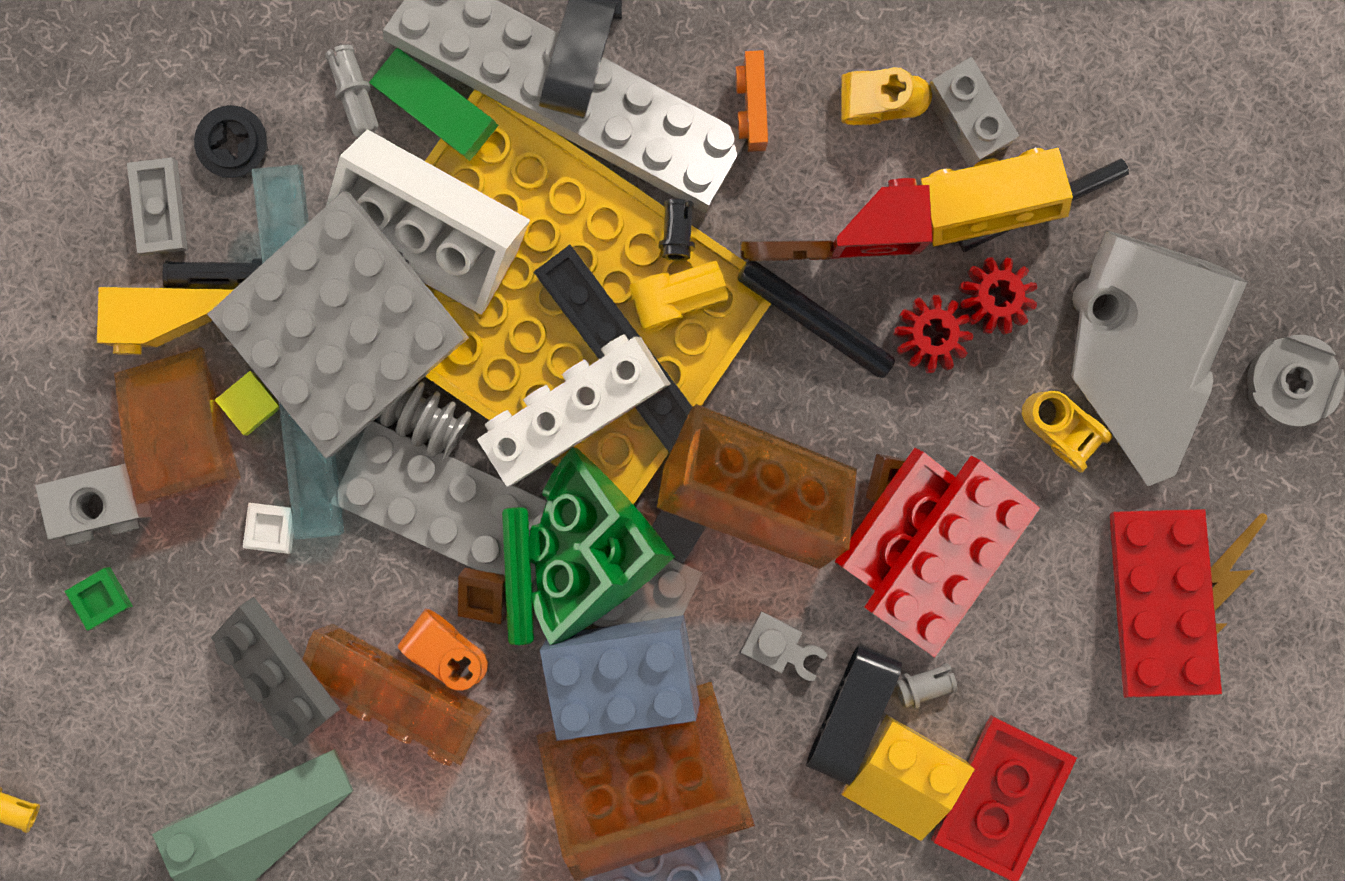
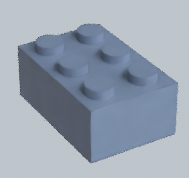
[540,615,700,741]

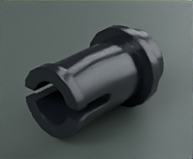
[658,199,695,261]

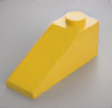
[97,287,233,355]

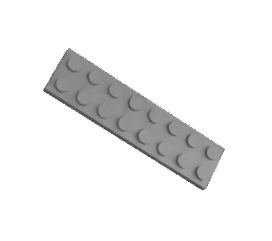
[383,0,747,214]
[331,421,703,627]

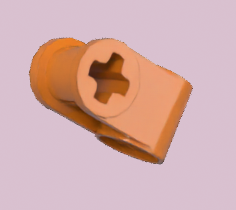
[397,608,488,691]

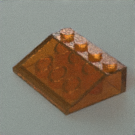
[536,682,755,881]

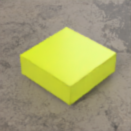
[215,371,282,436]

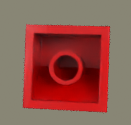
[830,178,933,259]

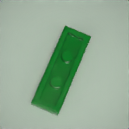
[369,48,499,161]

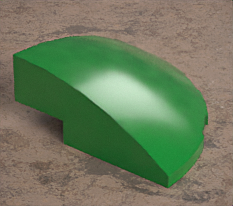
[529,447,675,645]

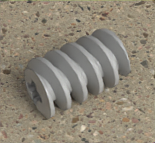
[380,381,472,461]

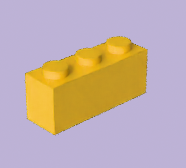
[921,148,1073,247]

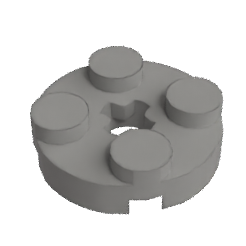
[1247,335,1345,427]

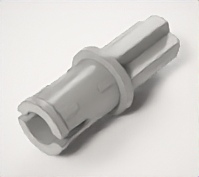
[325,45,379,138]

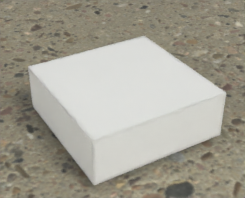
[243,503,297,554]

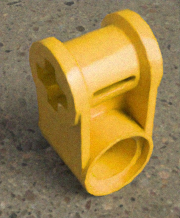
[841,67,932,125]
[1022,391,1113,473]

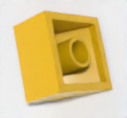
[841,714,975,841]

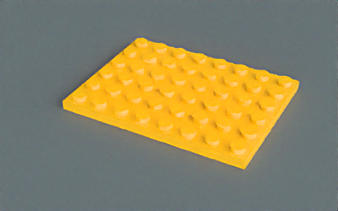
[424,89,771,505]

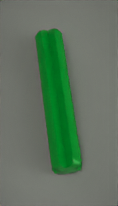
[502,507,534,645]

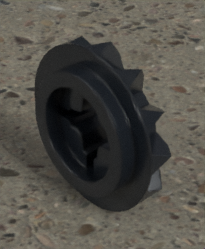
[194,105,269,179]

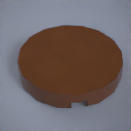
[740,240,833,261]

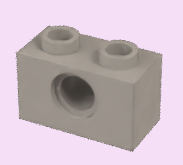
[929,57,1019,168]
[35,463,152,546]

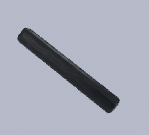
[737,260,895,378]

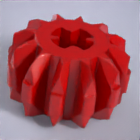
[958,257,1037,335]
[893,295,973,374]

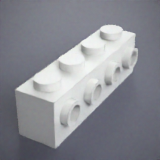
[477,334,670,487]

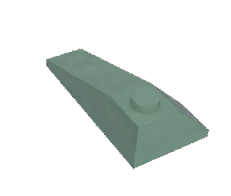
[152,749,353,881]

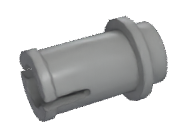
[895,663,958,709]

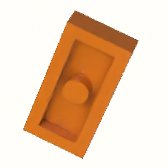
[735,50,768,152]

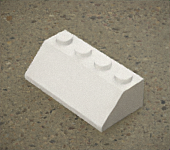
[326,129,530,314]

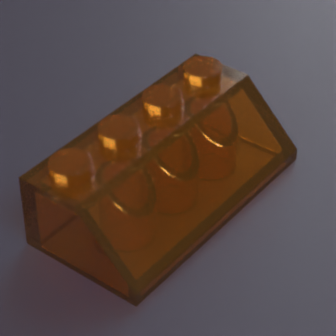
[657,404,857,569]
[302,623,492,766]

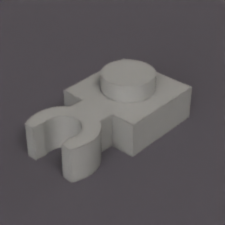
[740,611,827,681]

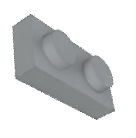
[127,157,188,256]

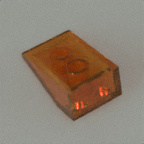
[114,347,241,504]

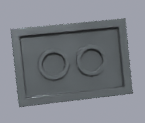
[211,597,340,747]

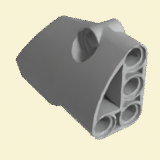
[1071,230,1248,486]

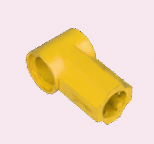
[629,260,729,330]

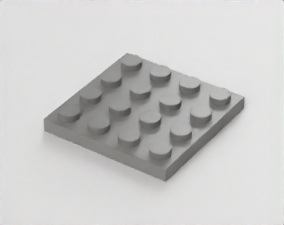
[208,191,469,458]

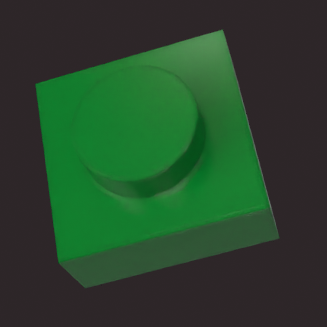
[64,567,133,631]

